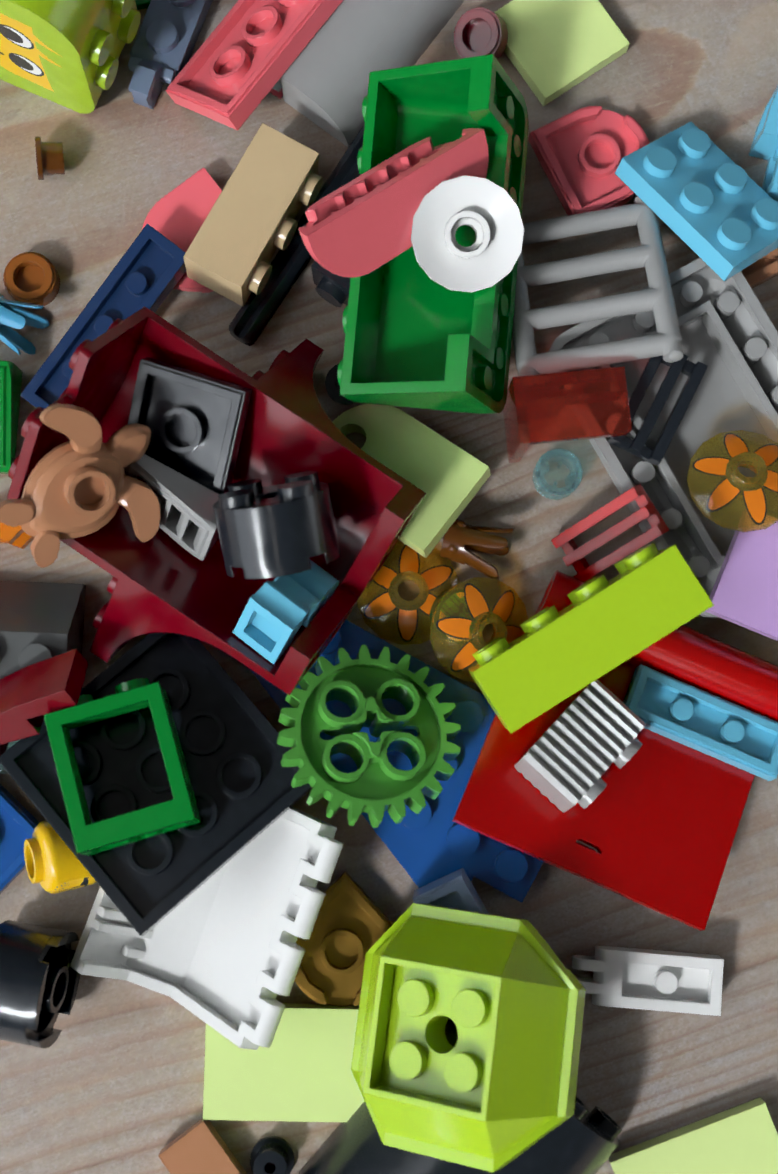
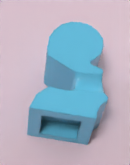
[232,560,339,665]

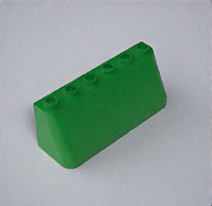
[337,54,529,414]

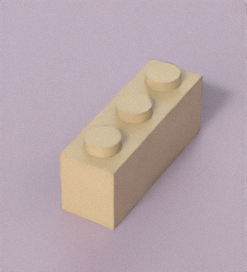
[183,123,323,307]

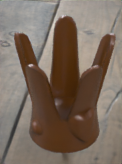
[440,519,515,581]

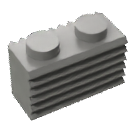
[514,680,646,813]

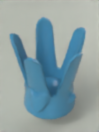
[0,294,50,355]

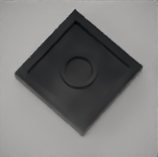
[128,357,253,495]

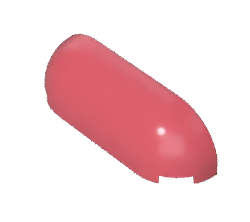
[299,128,489,278]

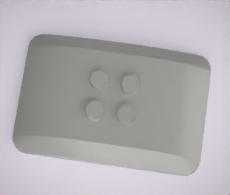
[549,258,778,618]

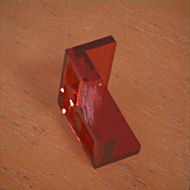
[503,367,632,463]

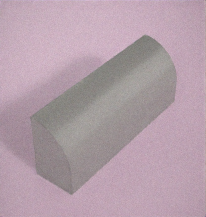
[280,0,465,148]

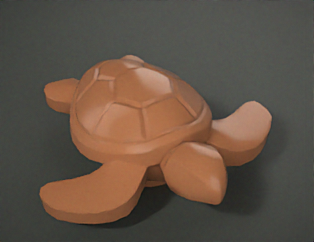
[0,404,160,568]

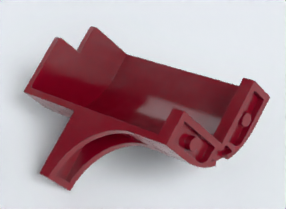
[6,306,426,695]

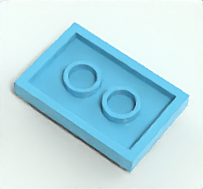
[615,121,778,281]

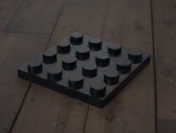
[0,632,312,936]

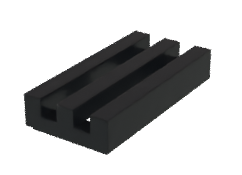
[608,354,708,466]

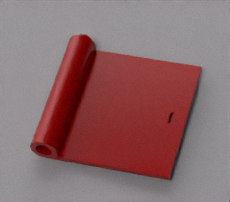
[452,570,778,931]

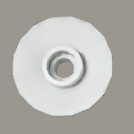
[411,175,524,293]

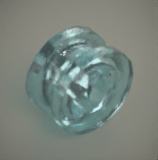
[532,449,583,500]

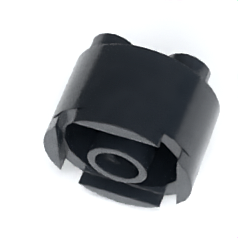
[213,470,341,579]
[0,920,80,1049]

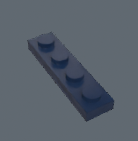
[20,224,186,409]

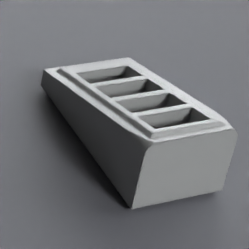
[124,454,219,561]

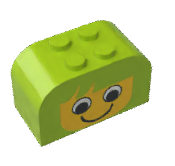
[0,0,141,114]

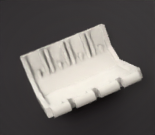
[70,806,343,1050]

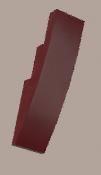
[0,649,88,756]

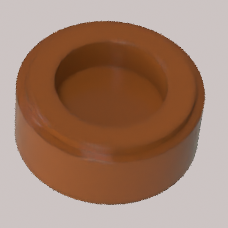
[3,252,60,306]

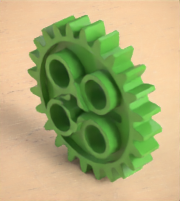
[277,645,461,828]

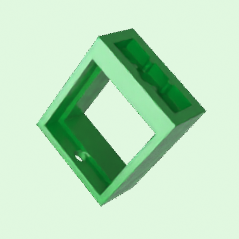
[43,678,201,856]

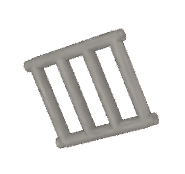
[512,196,684,386]

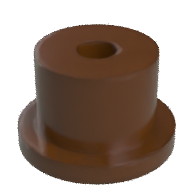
[35,136,65,180]

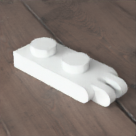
[572,946,724,1016]

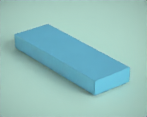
[623,664,778,781]

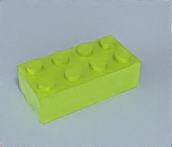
[468,543,714,733]

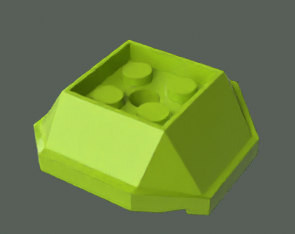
[351,903,586,1173]

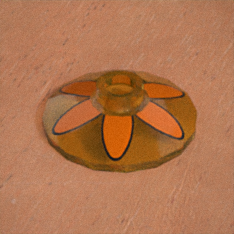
[687,430,778,532]
[357,541,460,645]
[429,577,528,683]

